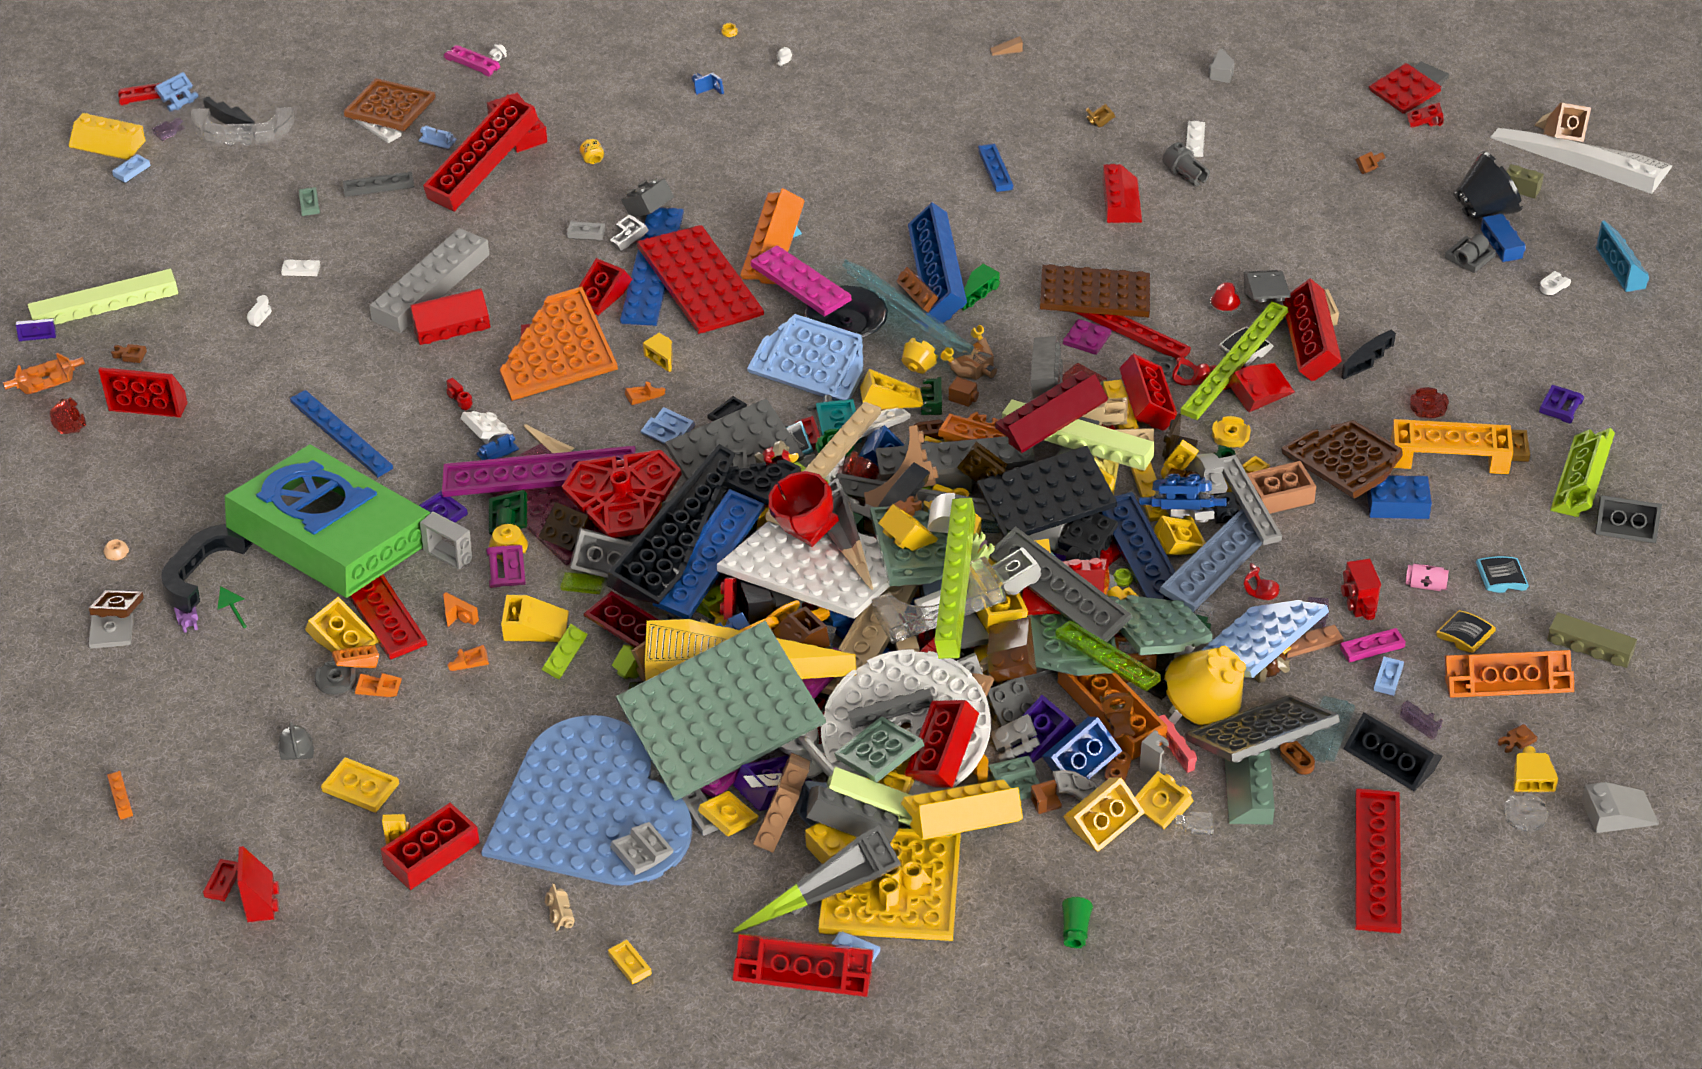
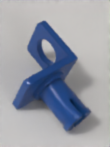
[692,73,724,95]

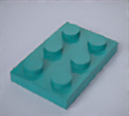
[816,399,862,443]

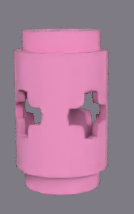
[1406,564,1449,591]

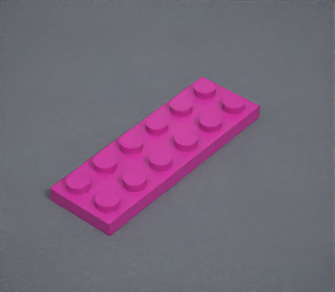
[751,245,851,316]

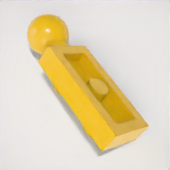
[1161,440,1199,479]

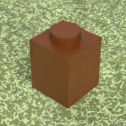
[949,377,979,407]

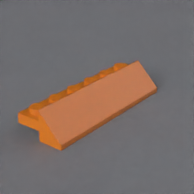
[740,188,805,284]
[1444,650,1575,698]

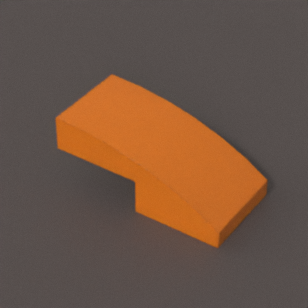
[355,673,402,697]

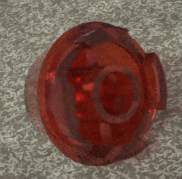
[50,397,86,434]
[842,451,879,480]

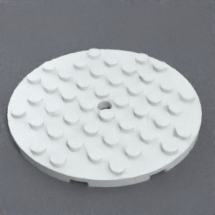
[821,649,991,796]

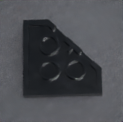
[722,460,801,506]

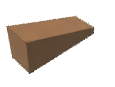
[990,36,1023,55]

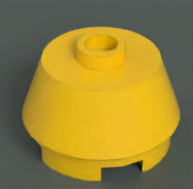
[901,338,939,374]
[489,524,528,562]

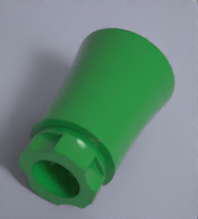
[1062,897,1093,949]

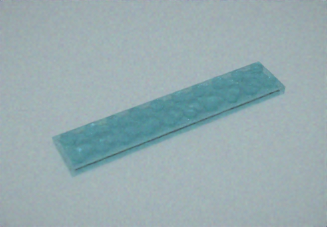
[842,259,974,353]

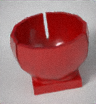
[769,471,839,547]

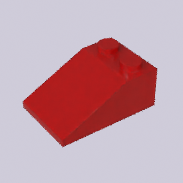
[579,258,632,316]
[1228,363,1295,412]
[237,846,279,922]

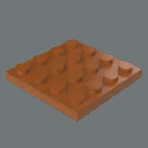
[344,78,436,131]

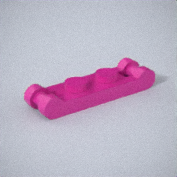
[444,45,500,77]

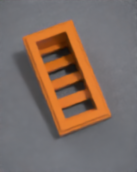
[332,645,379,668]

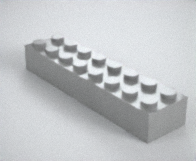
[369,228,490,333]

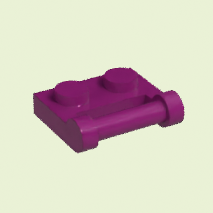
[486,545,525,588]

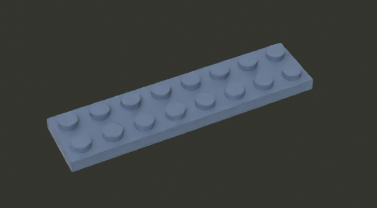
[1159,509,1262,612]

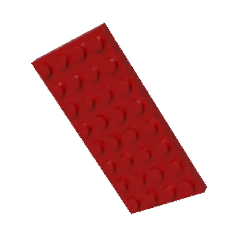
[637,225,764,334]

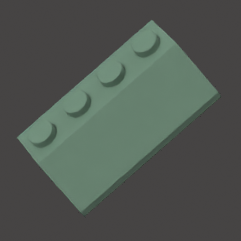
[1224,749,1275,825]

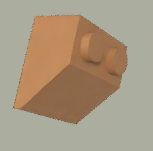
[1544,103,1591,142]

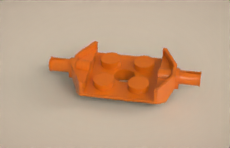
[3,353,85,394]

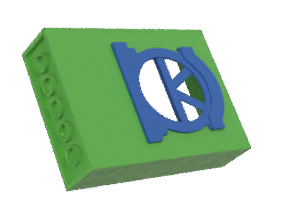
[225,444,430,598]

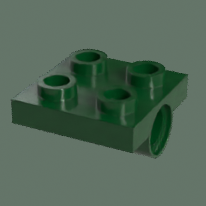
[489,490,527,535]

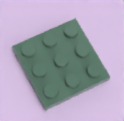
[834,716,924,783]

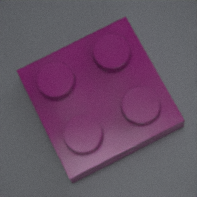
[1063,319,1112,355]

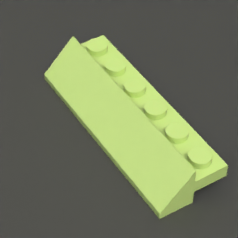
[826,767,952,837]

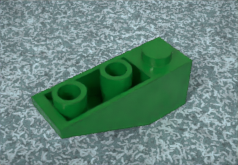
[961,263,1000,311]

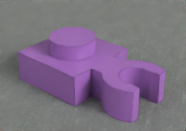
[174,607,198,633]

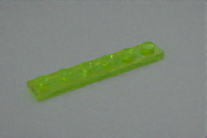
[1055,621,1161,691]

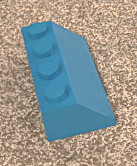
[1596,221,1649,292]

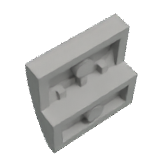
[611,822,673,876]

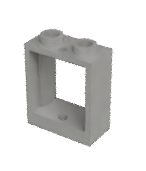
[420,512,472,569]

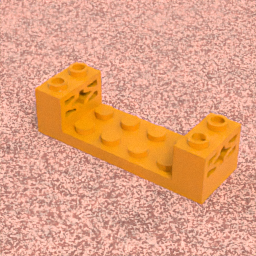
[1390,419,1513,474]

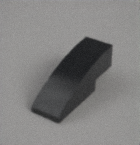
[878,462,930,507]

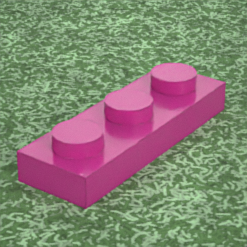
[1340,628,1406,663]

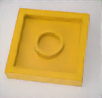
[698,791,759,837]

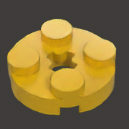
[1212,416,1251,448]

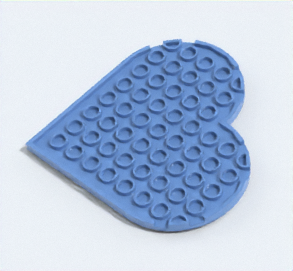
[481,715,692,885]

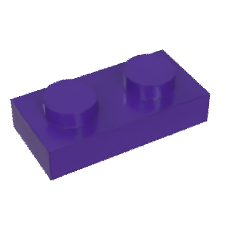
[16,318,56,341]

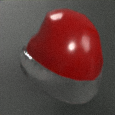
[1210,282,1243,317]

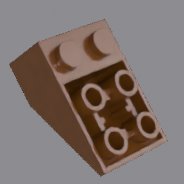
[772,606,830,648]

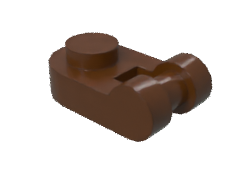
[914,419,944,440]

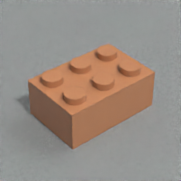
[1246,461,1316,514]

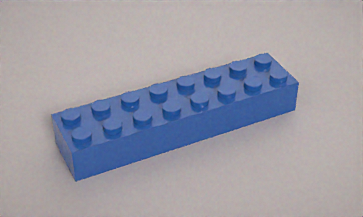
[908,202,967,324]

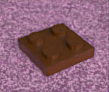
[89,590,144,618]

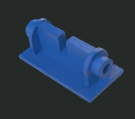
[476,434,519,460]

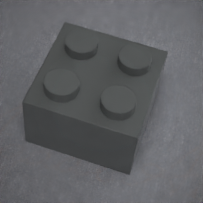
[621,178,674,217]

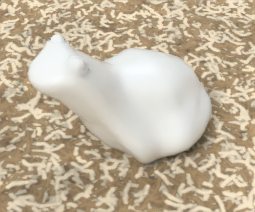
[777,47,792,66]

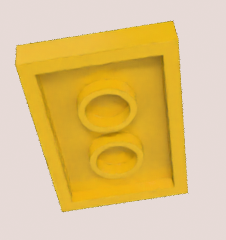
[321,757,399,813]

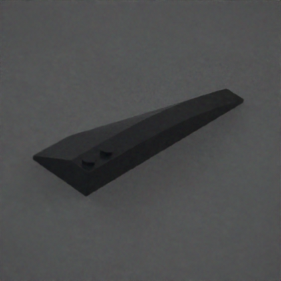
[607,444,735,605]

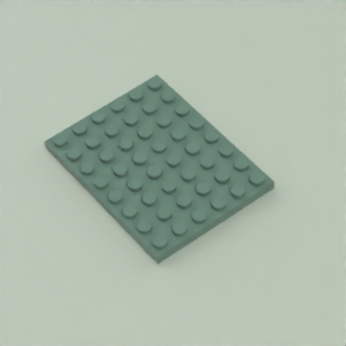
[616,621,826,801]

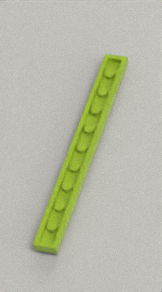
[1181,302,1288,420]

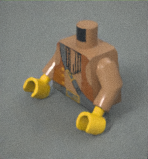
[940,325,997,380]

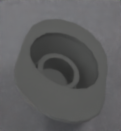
[278,722,314,760]

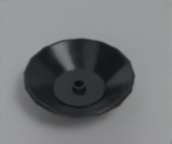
[804,285,888,338]

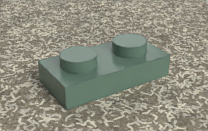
[299,187,320,216]

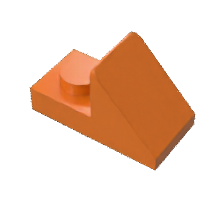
[443,592,479,627]

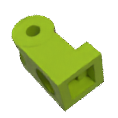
[696,585,724,620]

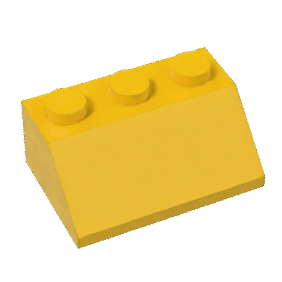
[1063,778,1145,852]

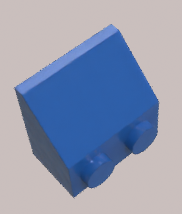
[857,425,904,472]

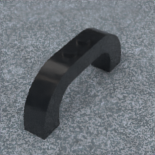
[161,524,253,613]

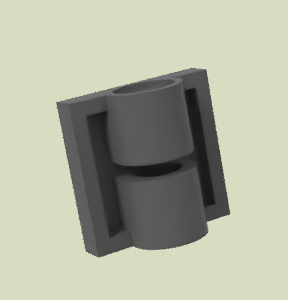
[1445,234,1496,273]
[986,677,1034,728]

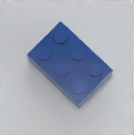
[1367,475,1432,519]

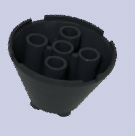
[1453,151,1523,219]

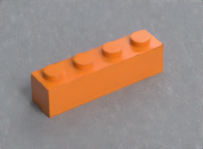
[107,771,133,820]

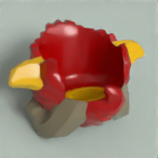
[754,440,799,465]

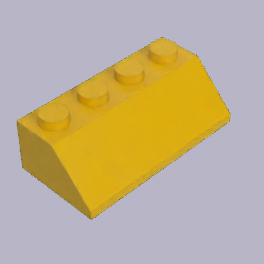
[69,113,145,160]

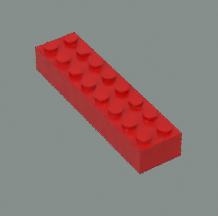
[423,94,538,212]

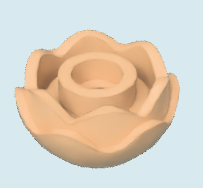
[103,539,129,560]

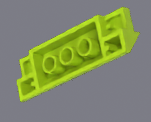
[1550,427,1615,517]

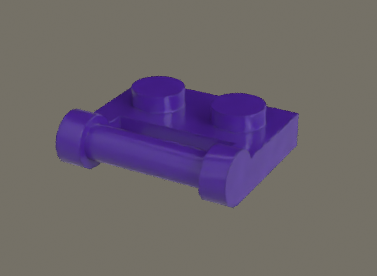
[1539,385,1584,424]

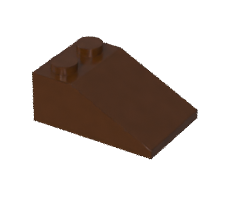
[987,617,1037,683]

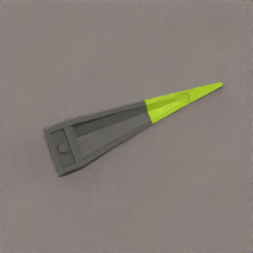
[733,825,901,933]

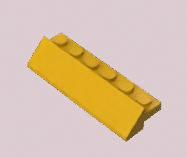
[901,779,1023,840]

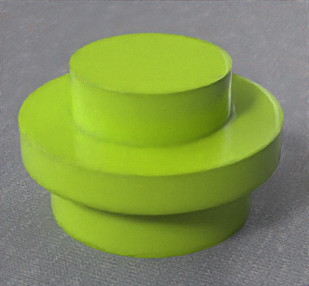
[1113,568,1133,587]

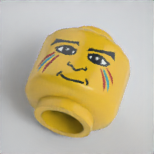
[579,139,604,164]

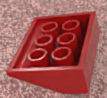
[98,367,188,418]
[1022,558,1110,615]

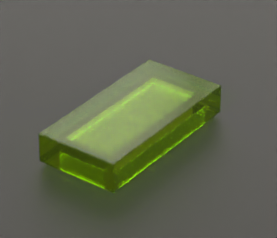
[560,572,604,595]

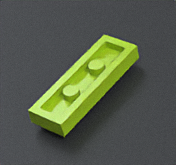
[542,624,588,679]

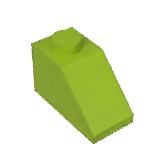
[612,645,639,679]

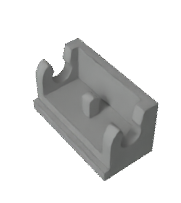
[1140,730,1169,777]

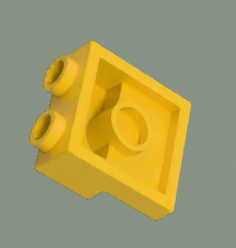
[1135,771,1193,829]

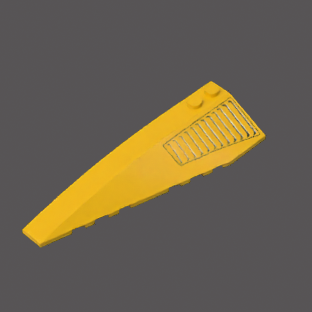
[645,619,856,681]

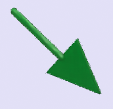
[217,586,247,628]

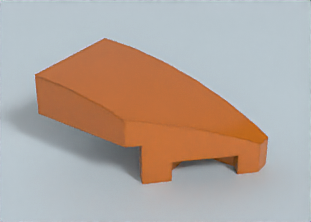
[625,381,666,405]

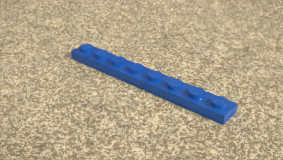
[290,390,393,478]

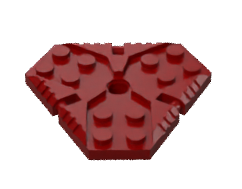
[562,450,682,538]

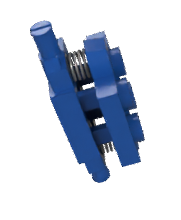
[1139,474,1227,510]

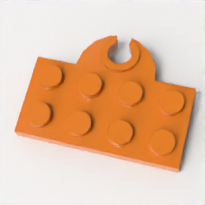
[938,412,1005,441]

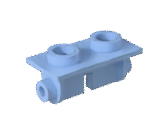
[419,126,457,149]

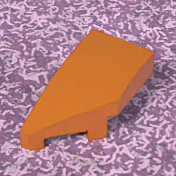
[448,645,489,671]

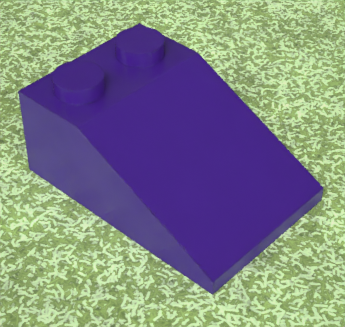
[1013,695,1077,763]
[733,756,813,811]

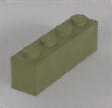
[1547,612,1637,668]

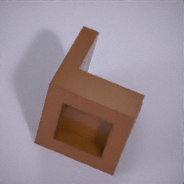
[1031,780,1062,814]

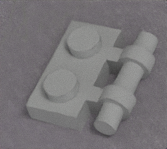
[990,714,1040,762]

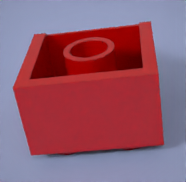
[1341,559,1381,621]

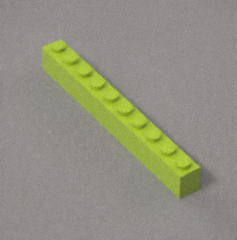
[935,498,976,659]

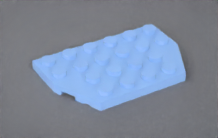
[747,314,864,401]
[1202,600,1329,678]

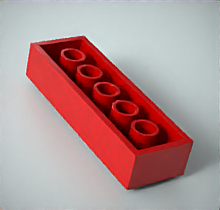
[1283,278,1342,381]

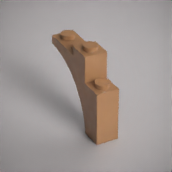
[864,425,938,507]
[753,752,810,853]

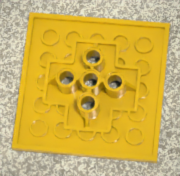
[819,828,961,941]

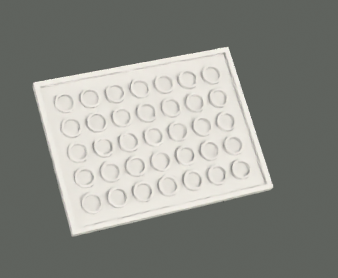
[717,521,890,619]

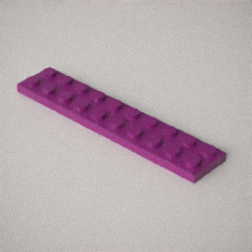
[442,446,636,497]

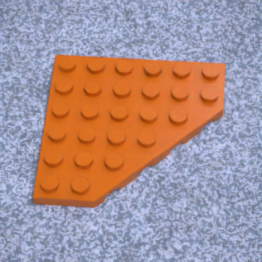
[500,287,618,401]

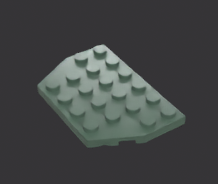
[870,506,948,586]
[1027,595,1120,676]
[1109,595,1212,655]

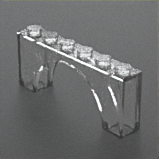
[871,556,1006,644]

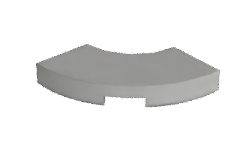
[1052,770,1098,802]

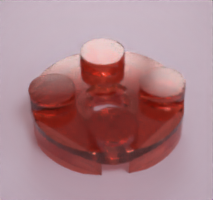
[1410,387,1449,418]

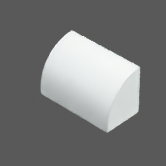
[927,493,955,533]

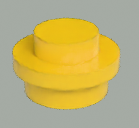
[721,23,738,37]

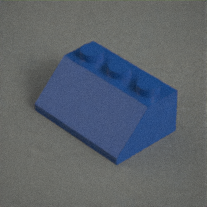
[1042,717,1122,779]

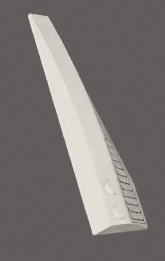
[1491,128,1672,194]

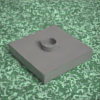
[89,612,133,649]

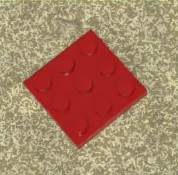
[1369,63,1441,114]

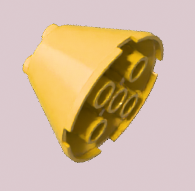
[1165,646,1246,726]

